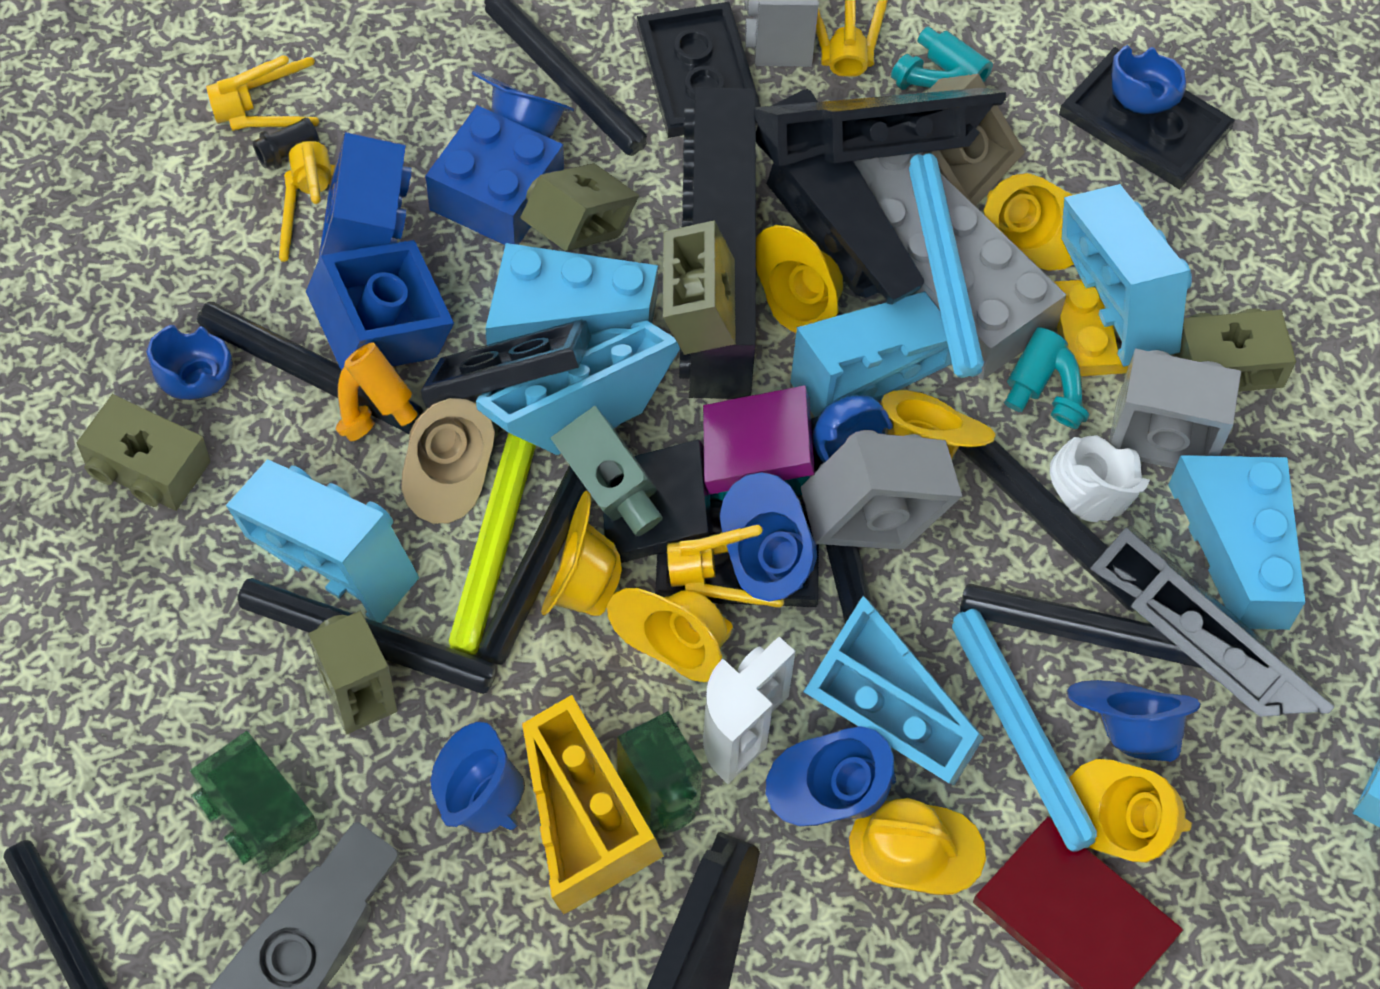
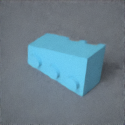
[1061,184,1192,367]
[485,243,658,345]
[790,291,952,417]
[1168,455,1305,630]
[226,459,419,623]
[803,596,984,786]

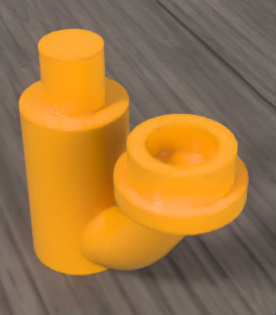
[335,342,418,442]

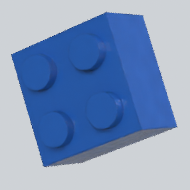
[425,105,564,245]
[318,132,412,260]
[306,240,454,371]

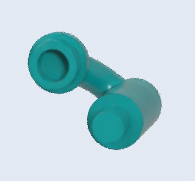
[891,26,993,90]
[1004,327,1090,429]

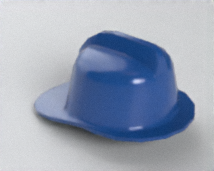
[471,71,574,138]
[720,472,817,602]
[1067,680,1201,762]
[430,722,525,833]
[766,726,896,827]

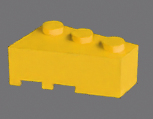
[522,695,664,915]

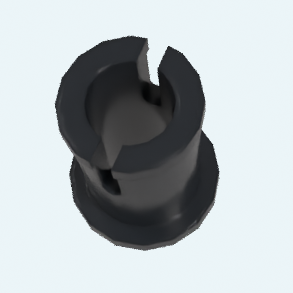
[253,117,320,169]

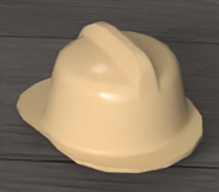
[401,398,495,524]

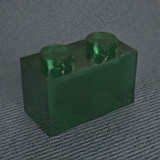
[617,711,703,834]
[189,731,319,875]

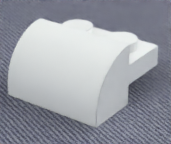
[703,637,796,784]

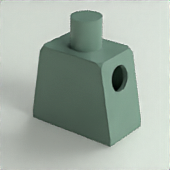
[550,406,663,536]

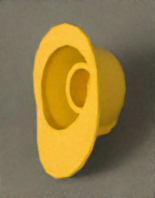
[984,173,1074,271]
[756,225,843,334]
[880,390,996,459]
[541,490,622,616]
[607,588,733,683]
[1069,759,1192,863]
[849,798,986,895]

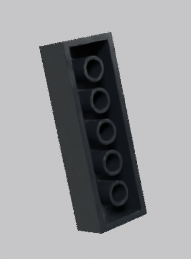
[679,87,756,399]

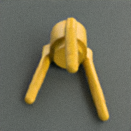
[816,0,888,77]
[206,55,319,131]
[279,141,335,262]
[667,525,784,608]

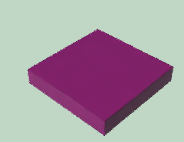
[703,385,815,494]

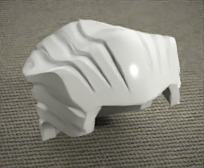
[1050,435,1150,522]

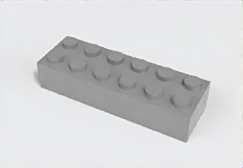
[854,153,1066,380]

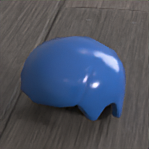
[1111,45,1186,114]
[146,325,233,400]
[812,395,893,463]

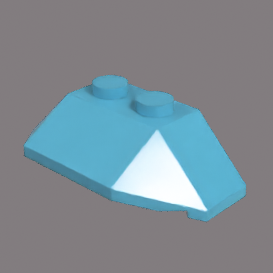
[476,320,680,455]

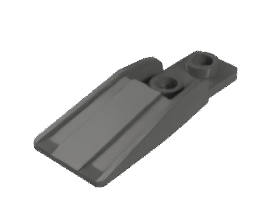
[209,822,400,989]

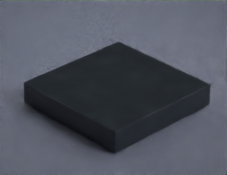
[603,439,714,563]

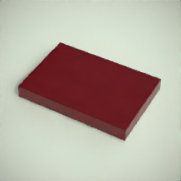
[973,816,1184,989]

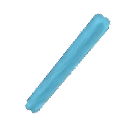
[909,153,984,378]
[952,609,1097,852]

